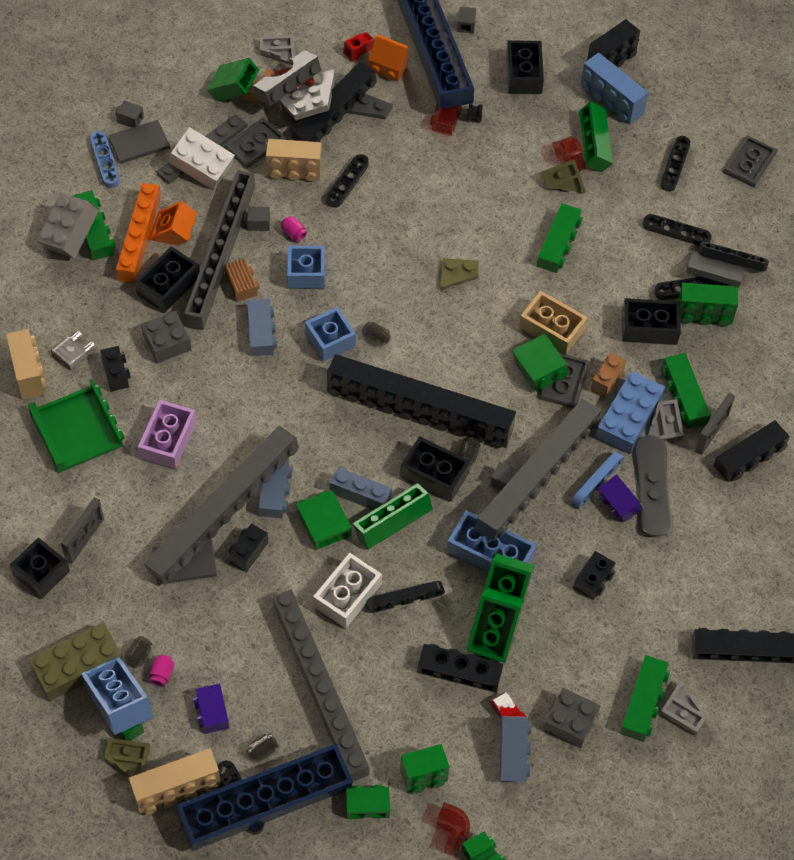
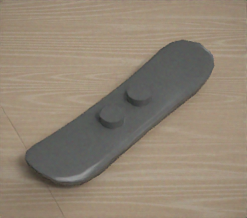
[636,435,673,536]

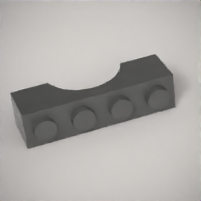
[253,50,322,106]

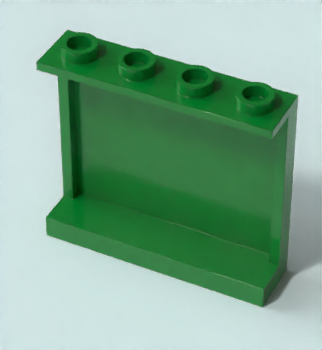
[28,379,125,473]

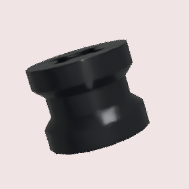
[468,104,483,122]

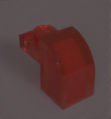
[552,136,587,172]
[436,802,470,856]

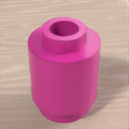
[281,216,307,243]
[149,655,175,687]

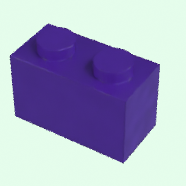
[598,474,643,522]
[193,684,230,734]

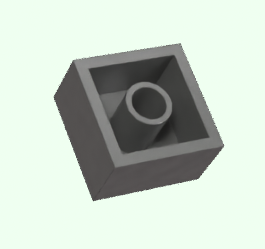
[141,311,192,363]
[543,688,601,748]

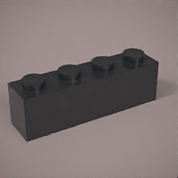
[713,420,790,482]

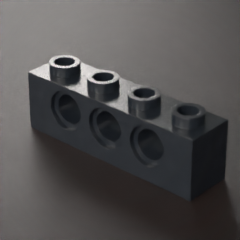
[417,644,504,693]

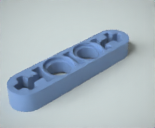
[90,131,119,188]
[571,450,625,508]

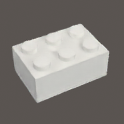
[169,127,235,190]
[313,553,382,629]

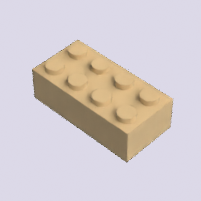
[129,748,221,815]

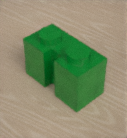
[346,785,390,819]
[461,831,506,860]

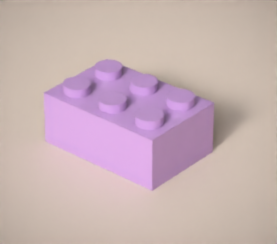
[138,400,197,469]

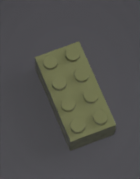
[29,622,124,702]

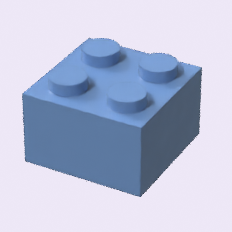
[287,246,325,288]
[305,307,356,362]

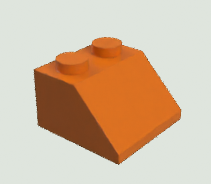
[368,34,408,82]
[149,201,197,246]

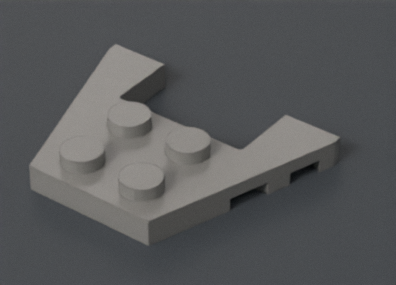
[277,69,336,120]

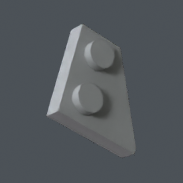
[260,35,295,65]
[648,399,684,440]
[660,680,707,735]

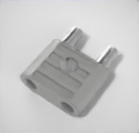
[51,331,95,370]

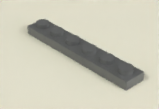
[157,114,248,184]

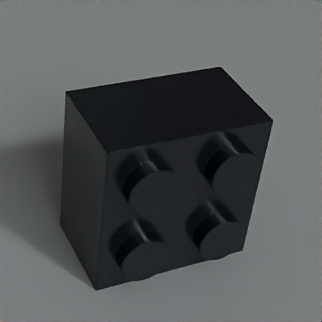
[10,537,70,599]

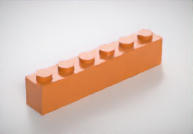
[116,183,161,284]

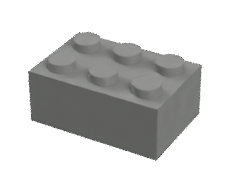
[36,193,99,259]

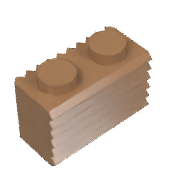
[224,258,260,302]
[591,353,626,398]

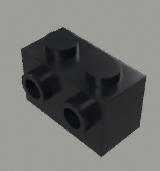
[100,346,131,392]
[228,523,269,573]
[573,551,616,600]

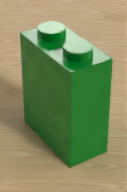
[207,58,259,101]
[512,333,569,392]
[296,490,352,550]

